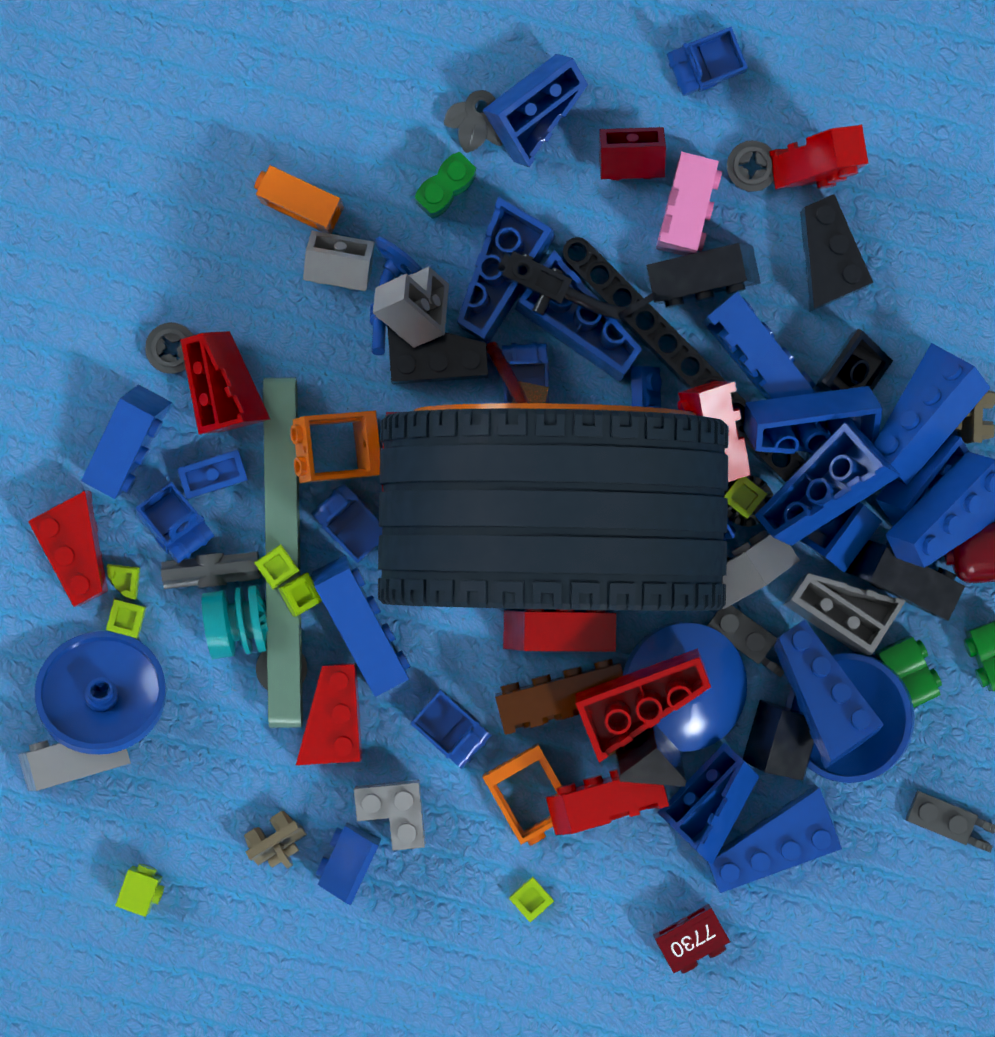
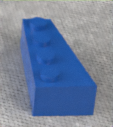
[515,250,642,382]
[702,291,816,400]
[873,343,990,485]
[743,386,882,456]
[755,423,901,546]
[707,785,842,893]

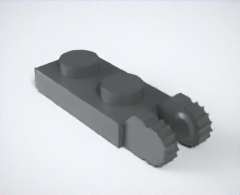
[707,605,784,677]
[905,790,995,853]

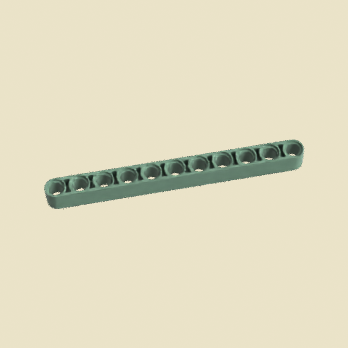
[263,377,303,728]

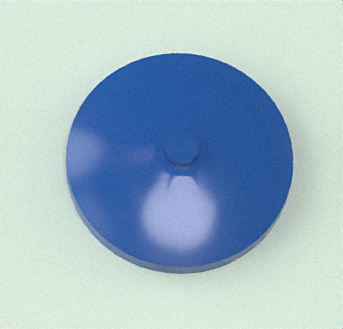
[623,622,747,752]
[35,631,166,755]
[785,653,915,783]

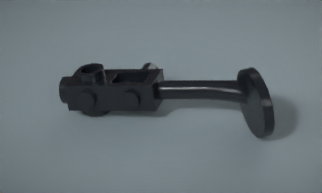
[497,251,658,321]

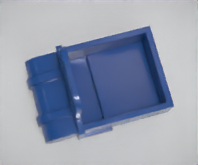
[666,27,748,96]
[501,342,550,403]
[135,482,214,563]
[311,483,382,563]
[410,689,492,769]

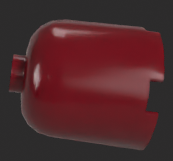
[944,522,995,583]

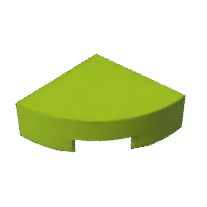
[107,564,141,599]

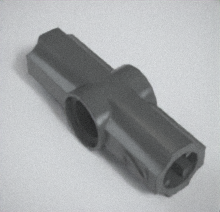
[161,552,261,589]

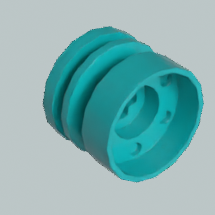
[201,585,268,660]

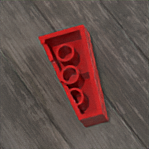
[575,648,711,763]

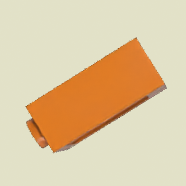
[254,165,344,234]
[290,410,380,484]
[482,743,562,846]

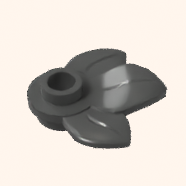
[444,90,503,153]

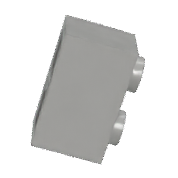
[303,230,375,291]

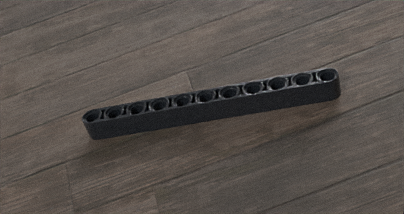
[562,237,806,485]

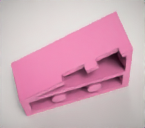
[656,151,722,256]

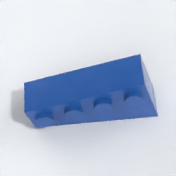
[457,196,556,345]
[885,451,995,568]
[312,555,411,697]
[774,619,884,769]

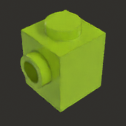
[115,863,165,917]

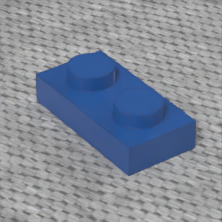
[631,366,662,408]
[177,449,249,500]

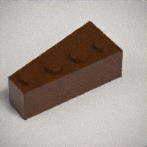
[495,658,623,735]

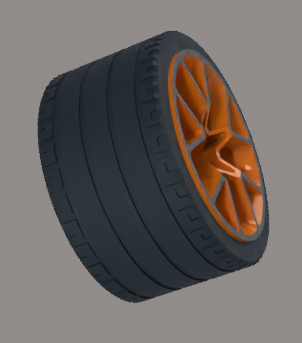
[378,403,729,611]

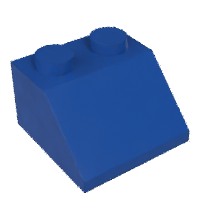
[800,502,882,572]
[316,823,381,905]

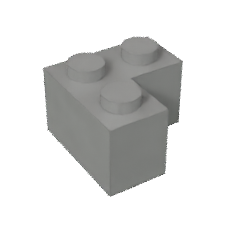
[373,267,449,348]
[723,530,800,609]
[354,780,426,851]

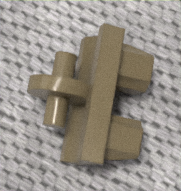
[955,390,995,444]
[244,811,307,869]

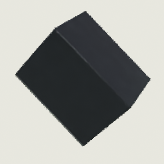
[816,329,893,392]
[743,700,814,781]
[615,725,686,787]

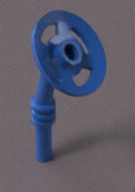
[370,236,422,355]

